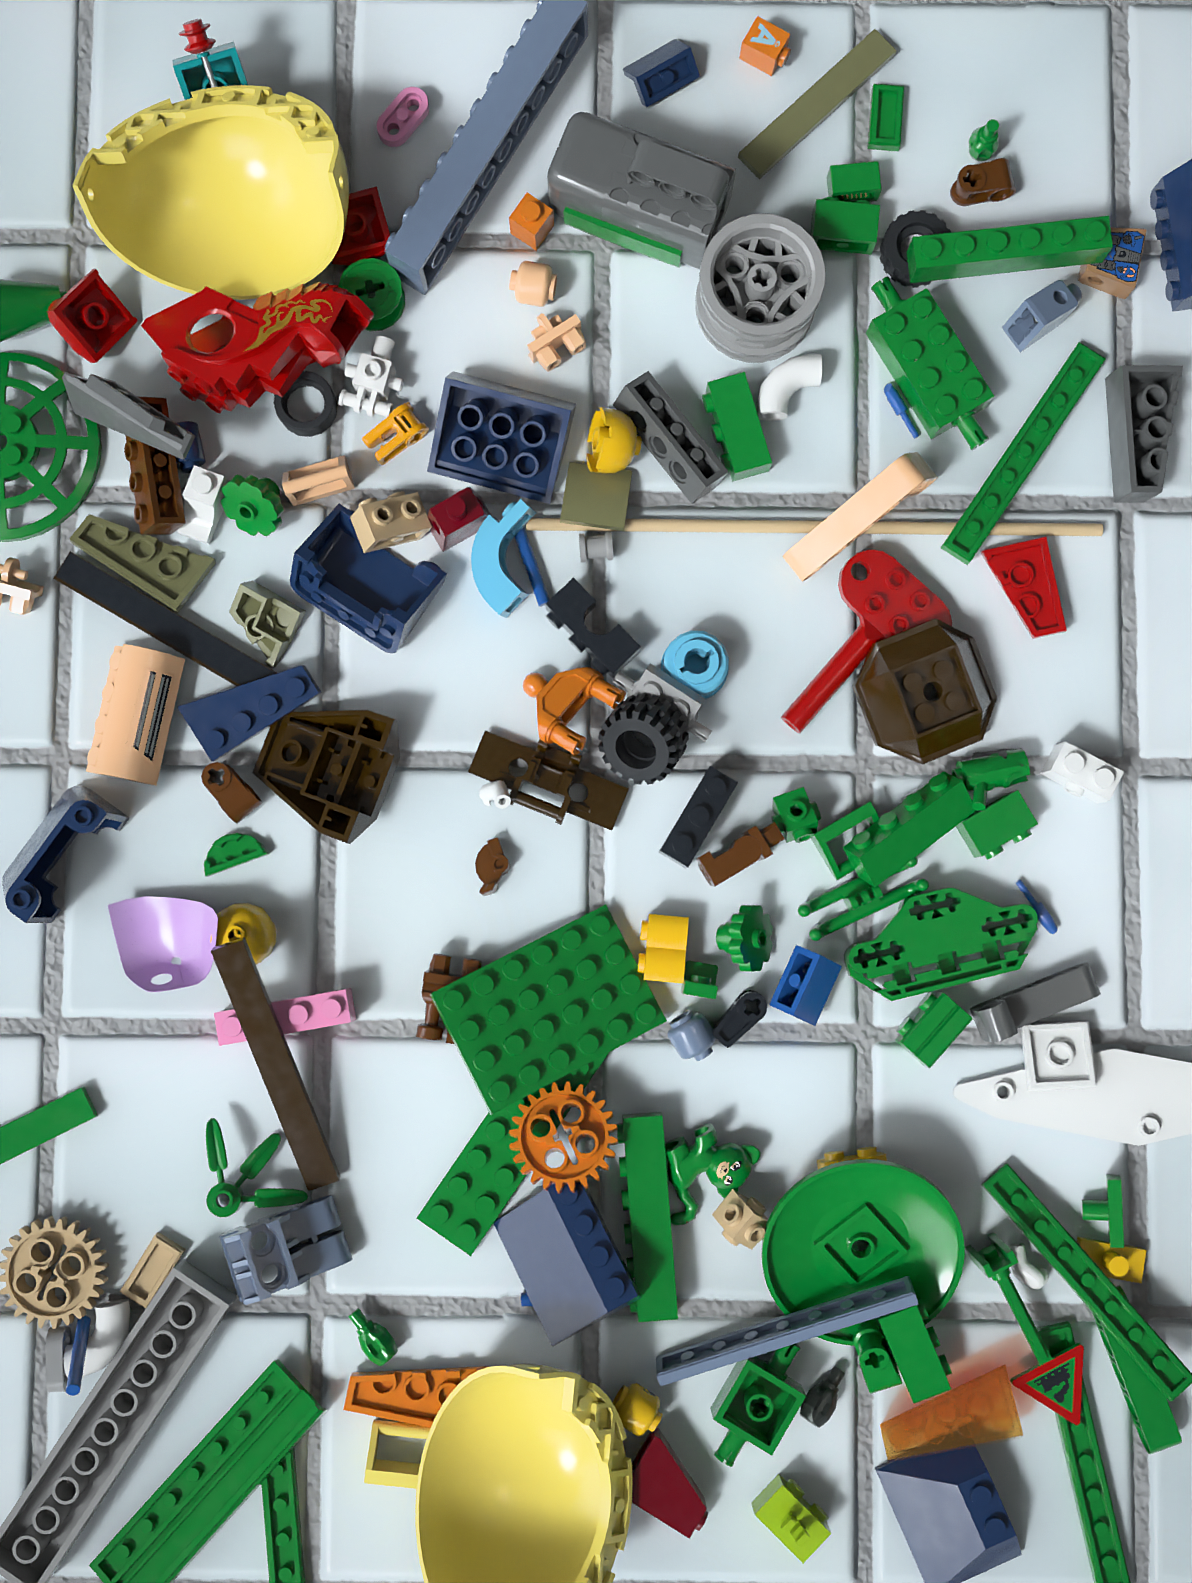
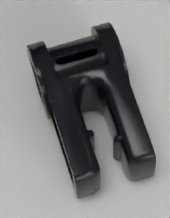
[712,990,767,1048]

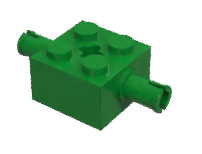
[710,1343,806,1467]

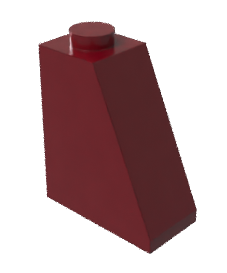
[632,1428,708,1539]

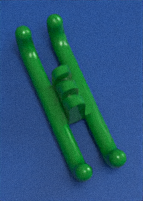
[798,857,929,941]

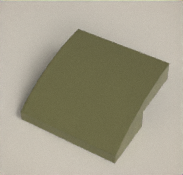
[560,462,632,531]

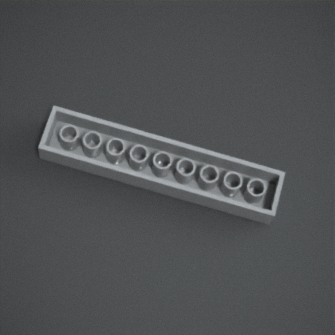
[0,1259,238,1583]

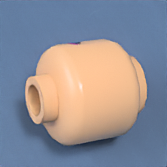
[509,261,557,307]

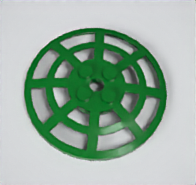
[0,352,102,542]

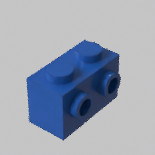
[769,945,842,1026]

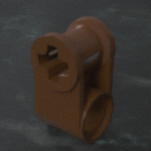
[950,158,1016,206]
[201,762,263,824]

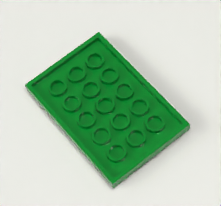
[430,904,667,1115]

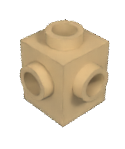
[712,1189,768,1250]

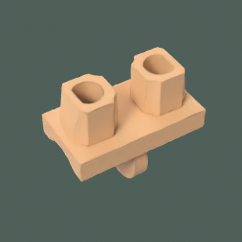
[527,313,586,372]
[0,557,44,615]

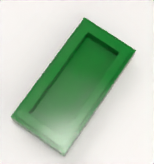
[867,84,904,152]

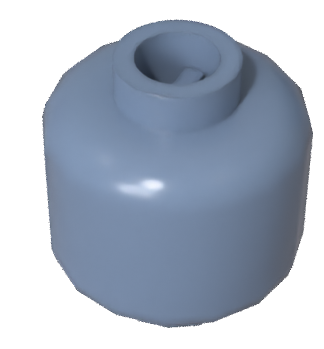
[668,1010,716,1061]

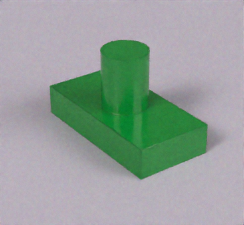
[1082,1174,1124,1248]

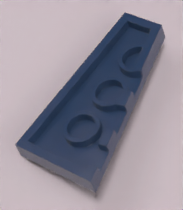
[177,665,322,762]

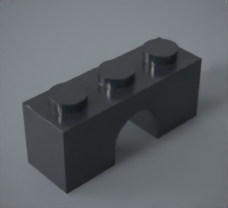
[545,577,641,678]
[659,766,738,868]

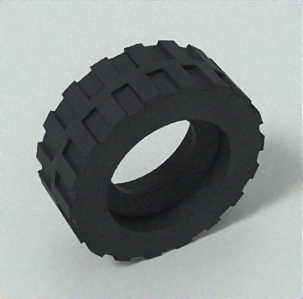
[879,210,951,288]

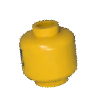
[612,1383,663,1436]

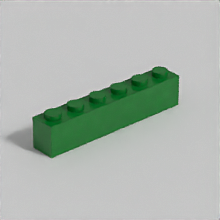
[907,216,1113,283]
[617,1112,678,1322]

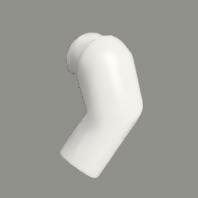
[479,780,511,809]
[1008,1243,1049,1289]

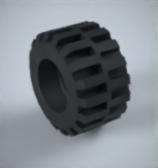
[598,694,689,785]

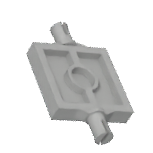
[612,663,712,742]

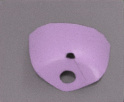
[108,896,218,992]

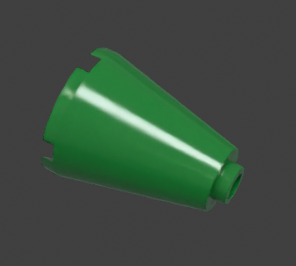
[0,279,67,342]

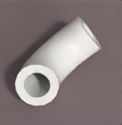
[756,354,822,421]
[64,1299,130,1378]

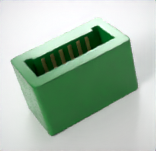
[826,161,882,202]

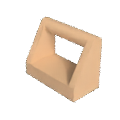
[282,455,355,506]

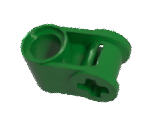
[853,1325,902,1394]

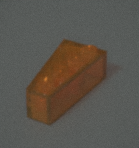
[880,1364,1023,1462]

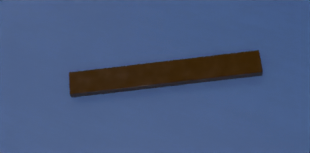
[211,937,341,1191]

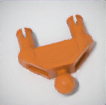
[523,667,626,756]

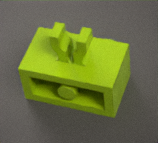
[751,1474,831,1564]

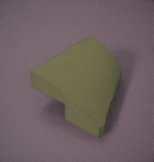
[229,580,306,668]

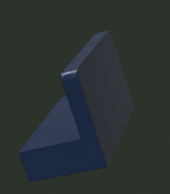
[623,39,700,107]

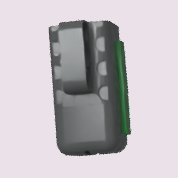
[547,112,736,270]

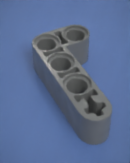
[970,963,1101,1043]

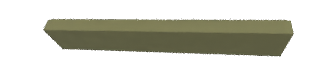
[738,29,897,180]

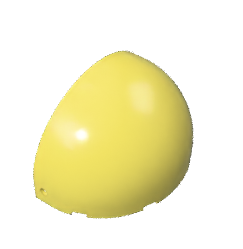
[72,85,349,300]
[415,1364,633,1583]

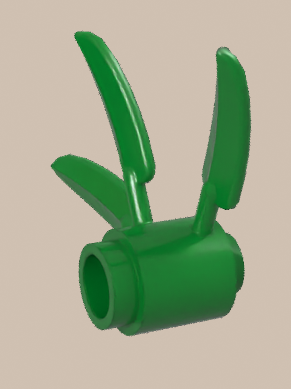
[206,1118,308,1217]

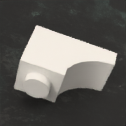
[177,465,228,545]

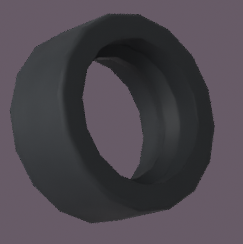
[273,371,338,437]

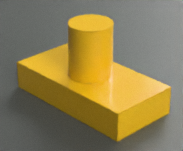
[1076,1236,1146,1284]

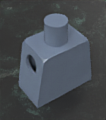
[1002,280,1082,353]

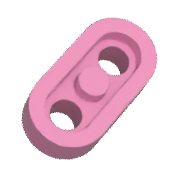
[377,87,429,147]

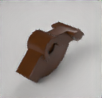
[475,837,510,896]

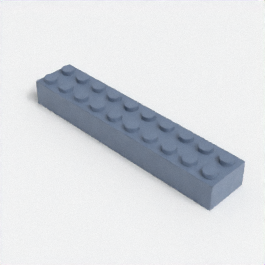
[385,0,588,295]

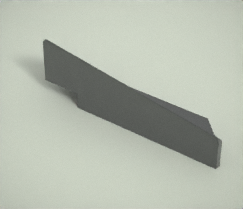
[62,372,195,459]

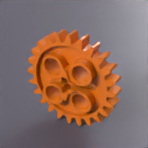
[509,1082,618,1194]

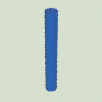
[514,527,550,607]
[66,1315,91,1396]

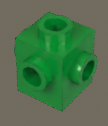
[771,787,821,843]

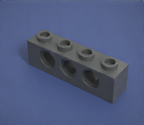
[613,371,728,504]

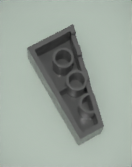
[1105,365,1183,503]

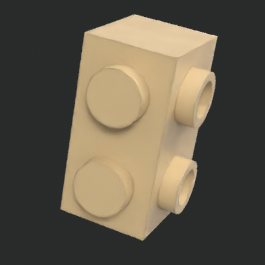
[350,491,432,553]

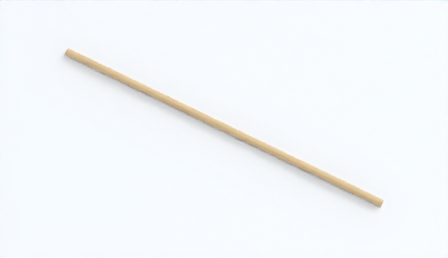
[526,518,1103,536]

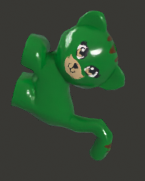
[665,1123,761,1226]

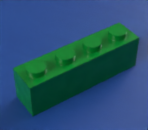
[842,771,977,887]

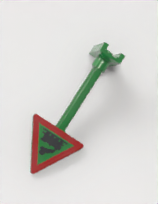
[965,1232,1084,1425]

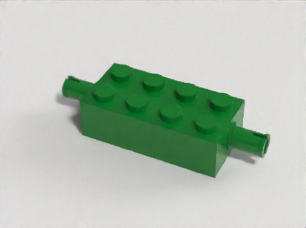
[866,276,994,450]

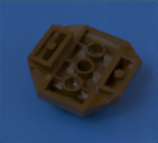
[852,619,997,764]

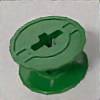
[338,258,406,332]

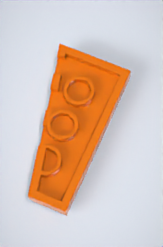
[343,1366,489,1428]

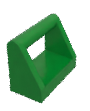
[811,802,879,880]

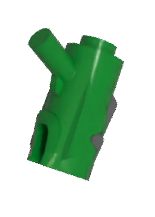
[952,748,1030,811]

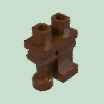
[696,822,785,887]
[416,953,482,1044]

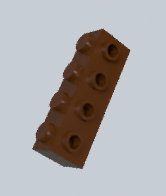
[124,396,186,535]

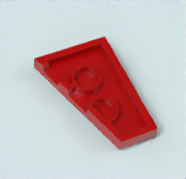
[981,537,1067,639]

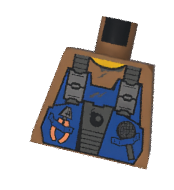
[1078,227,1146,299]

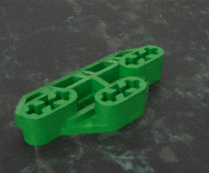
[844,888,1038,1001]

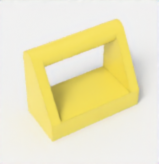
[364,1420,431,1489]

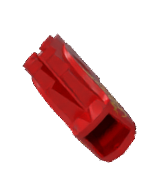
[141,282,374,414]

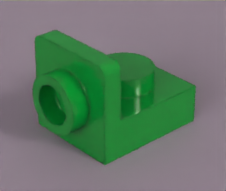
[681,960,718,1000]

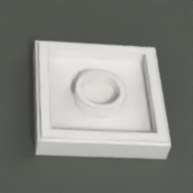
[1020,1021,1097,1092]

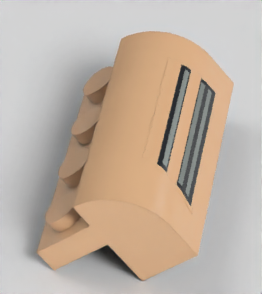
[86,644,185,786]

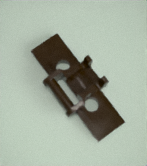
[468,730,629,831]

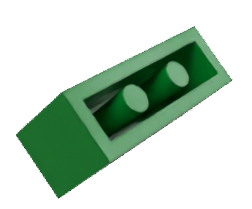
[702,372,772,482]
[877,1298,952,1404]

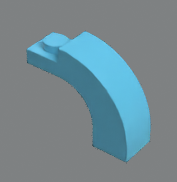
[471,499,537,618]

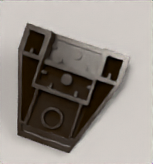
[252,710,400,844]

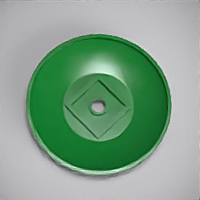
[761,1159,965,1346]

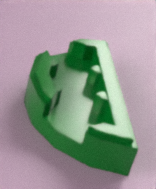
[204,833,269,877]

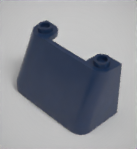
[290,503,447,654]
[2,786,130,923]

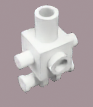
[338,336,404,418]

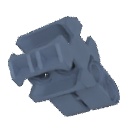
[219,1195,353,1305]

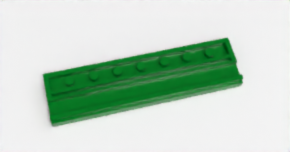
[89,1359,327,1583]

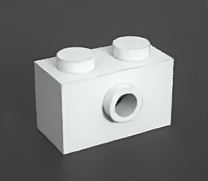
[1040,741,1124,804]

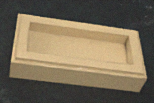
[120,1232,186,1308]

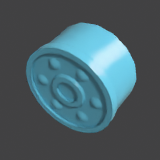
[661,630,729,700]

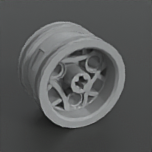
[695,214,825,363]

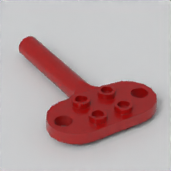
[781,549,953,734]

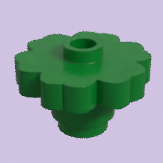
[220,475,284,537]
[716,905,773,972]

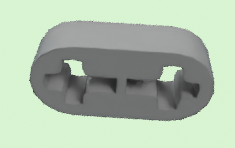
[46,1326,72,1392]

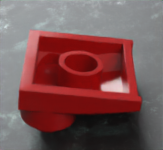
[331,186,390,266]
[47,269,138,363]

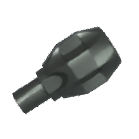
[800,1366,845,1428]

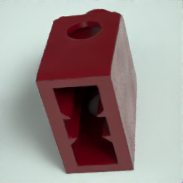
[428,487,491,552]

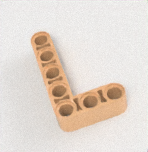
[782,452,938,582]

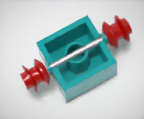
[172,19,248,100]

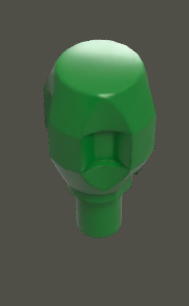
[969,119,999,162]
[348,1308,398,1366]

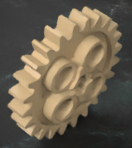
[0,1216,109,1329]

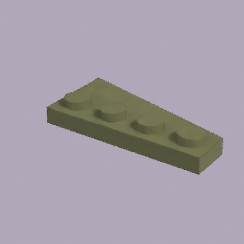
[69,514,216,613]

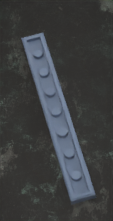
[656,1276,919,1386]

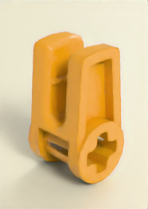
[362,402,429,465]

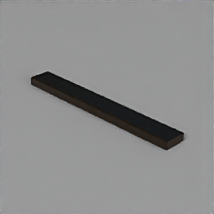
[53,551,277,687]

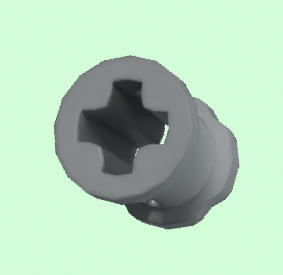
[579,531,613,563]

